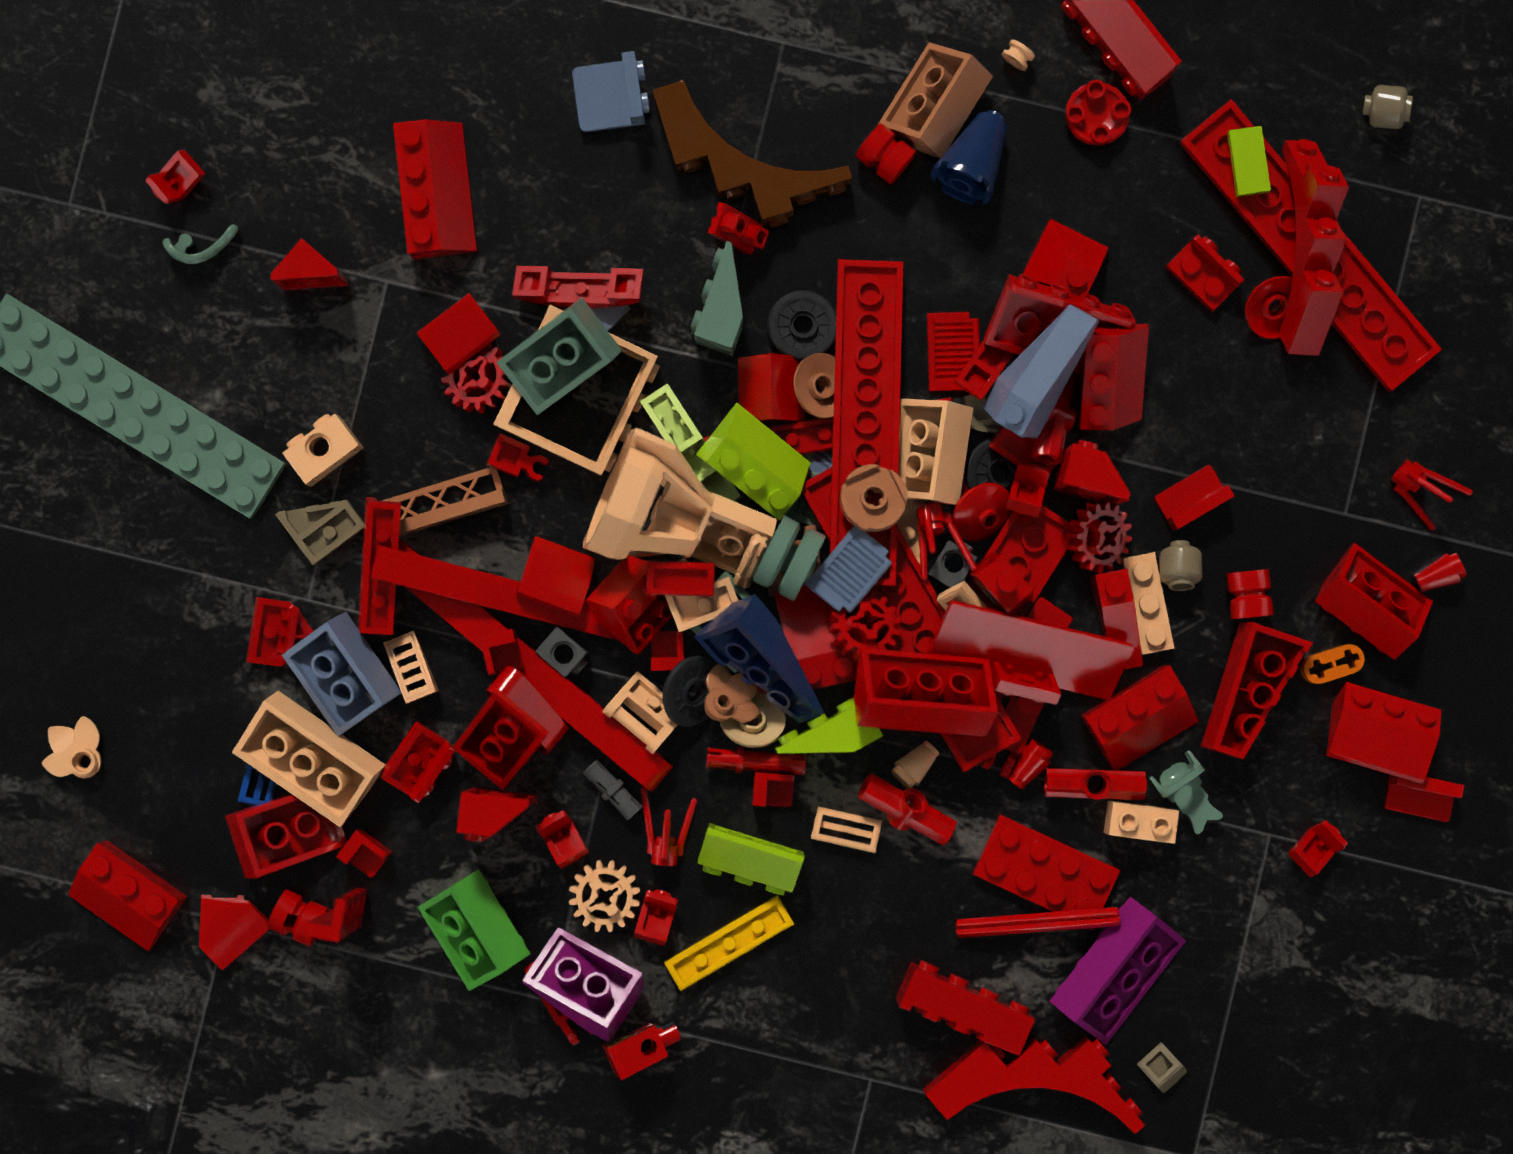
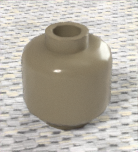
[1363,85,1413,129]
[1159,540,1203,591]

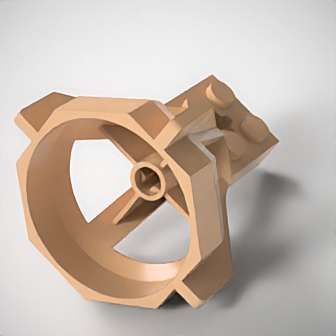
[582,428,777,574]

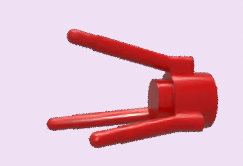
[1391,459,1473,531]
[916,503,978,581]
[641,786,697,866]

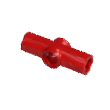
[1031,369,1077,466]
[1044,768,1147,800]
[857,773,957,846]

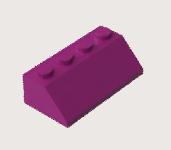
[1050,897,1186,1045]

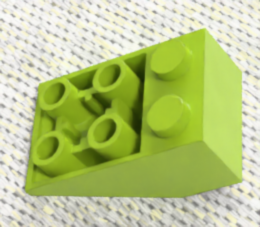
[775,697,883,753]

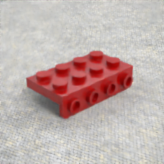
[983,274,1136,373]

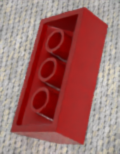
[1061,0,1182,101]
[393,119,477,260]
[854,648,998,736]

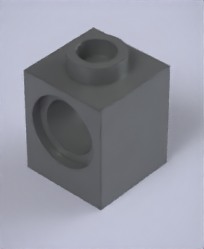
[928,540,977,589]
[535,627,589,677]

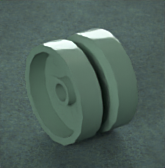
[752,515,826,601]

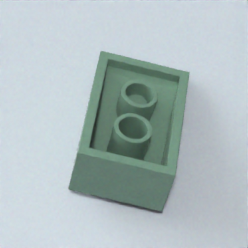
[496,297,622,415]

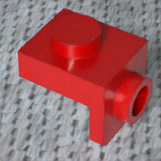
[145,150,206,204]
[1006,461,1050,518]
[536,811,590,869]
[1288,820,1348,878]
[633,890,678,946]

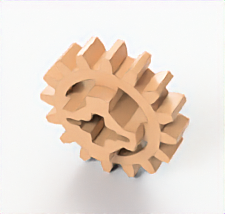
[569,860,641,932]

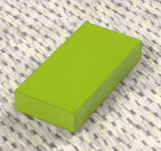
[1227,126,1271,197]

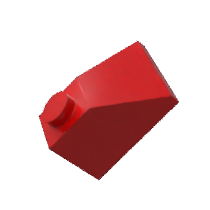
[1023,219,1109,296]

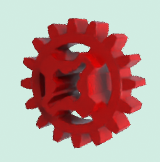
[441,344,512,413]
[1067,500,1132,573]
[828,590,901,661]

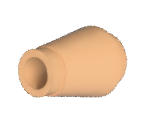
[891,740,939,788]

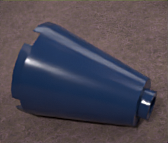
[931,110,1007,205]

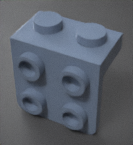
[572,51,650,132]

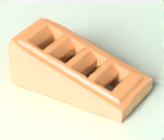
[384,631,439,704]

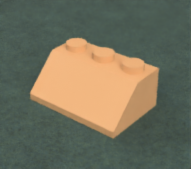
[898,399,973,505]

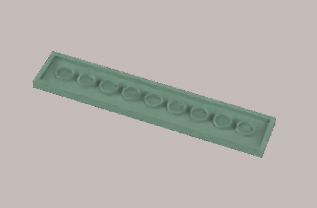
[0,293,286,519]

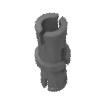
[583,759,643,821]

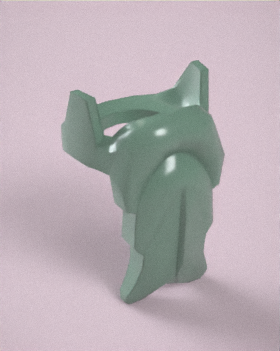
[1149,750,1223,834]

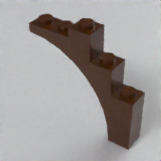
[652,80,852,227]

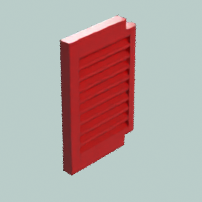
[927,312,980,392]

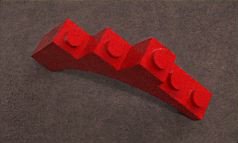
[1279,139,1349,356]
[923,1036,1145,1134]

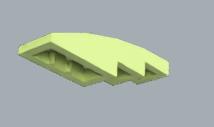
[640,383,742,502]

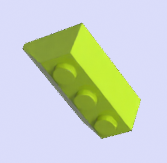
[696,403,811,521]
[697,823,805,896]

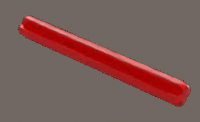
[956,907,1121,938]

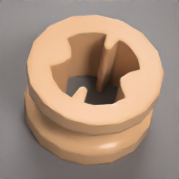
[1002,40,1035,71]

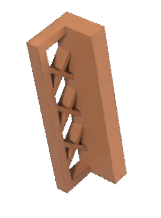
[382,467,508,537]

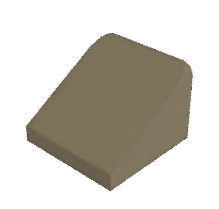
[1137,1042,1187,1093]

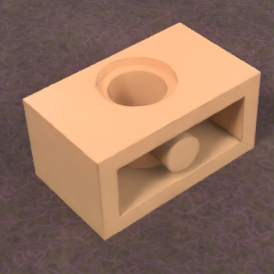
[282,414,363,487]
[1104,800,1179,844]

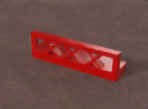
[358,497,401,635]
[305,887,367,942]

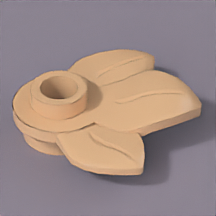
[42,716,102,778]

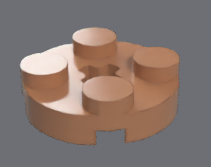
[840,464,907,532]

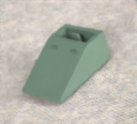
[690,241,743,356]

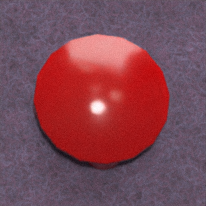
[1065,80,1131,146]

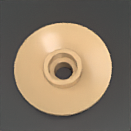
[720,691,786,748]

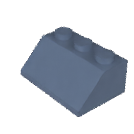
[282,612,401,736]

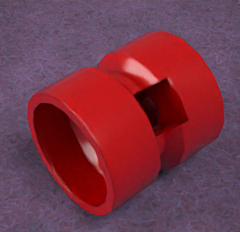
[855,123,917,185]
[1226,569,1274,619]
[267,889,329,947]

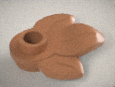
[704,664,760,723]

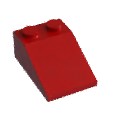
[774,584,858,690]
[452,688,549,790]
[225,794,347,878]

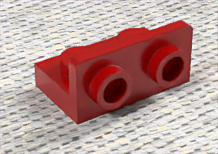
[1165,234,1244,312]

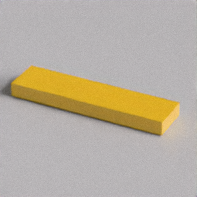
[664,895,794,991]

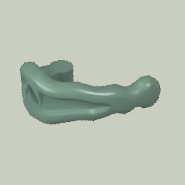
[162,224,239,264]

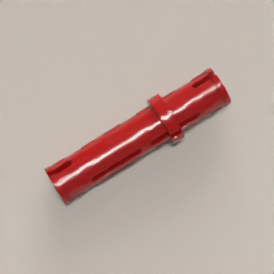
[706,747,806,775]

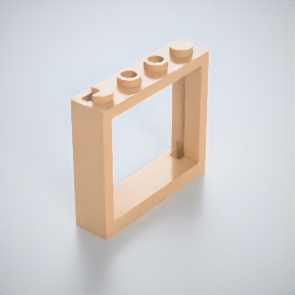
[494,305,660,476]

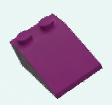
[522,927,644,1043]

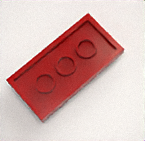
[967,505,1074,617]
[972,814,1120,930]

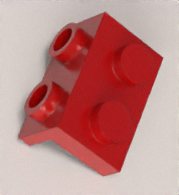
[379,721,455,803]

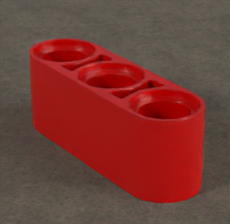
[485,666,569,755]

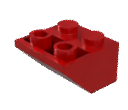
[586,555,672,654]

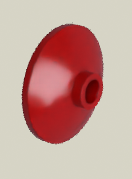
[1245,276,1292,339]
[952,483,1012,542]

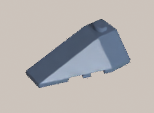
[983,305,1100,439]

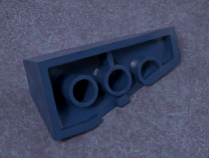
[694,594,824,723]

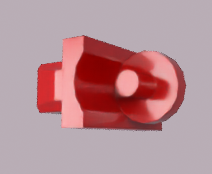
[707,202,769,255]

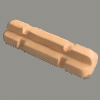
[733,534,769,589]

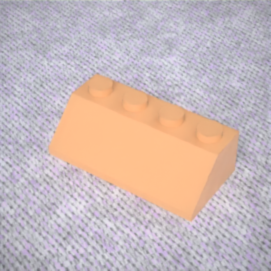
[232,691,386,828]

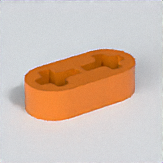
[1301,644,1365,684]

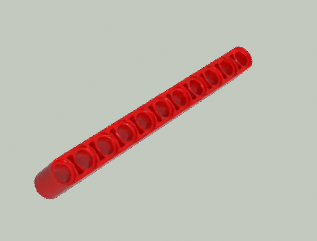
[398,538,673,792]

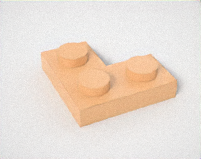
[665,558,738,632]

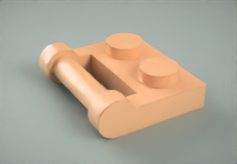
[602,671,677,754]

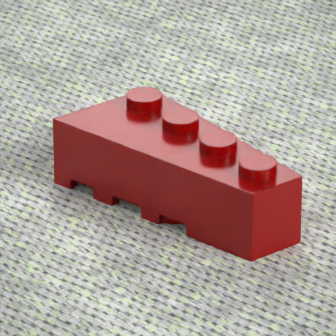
[1201,622,1313,759]
[896,960,1035,1056]

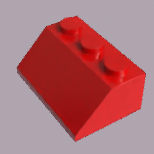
[1076,323,1149,430]
[1051,440,1130,505]
[1315,543,1433,660]
[1080,665,1199,770]
[1326,682,1441,784]
[456,787,538,842]
[68,840,188,951]

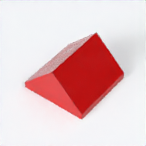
[271,238,348,290]
[417,293,501,374]
[738,353,805,423]

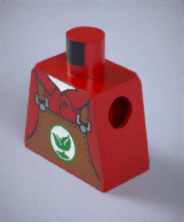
[967,552,1033,615]
[601,1022,682,1080]

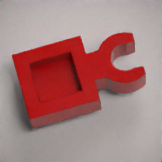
[486,433,549,482]

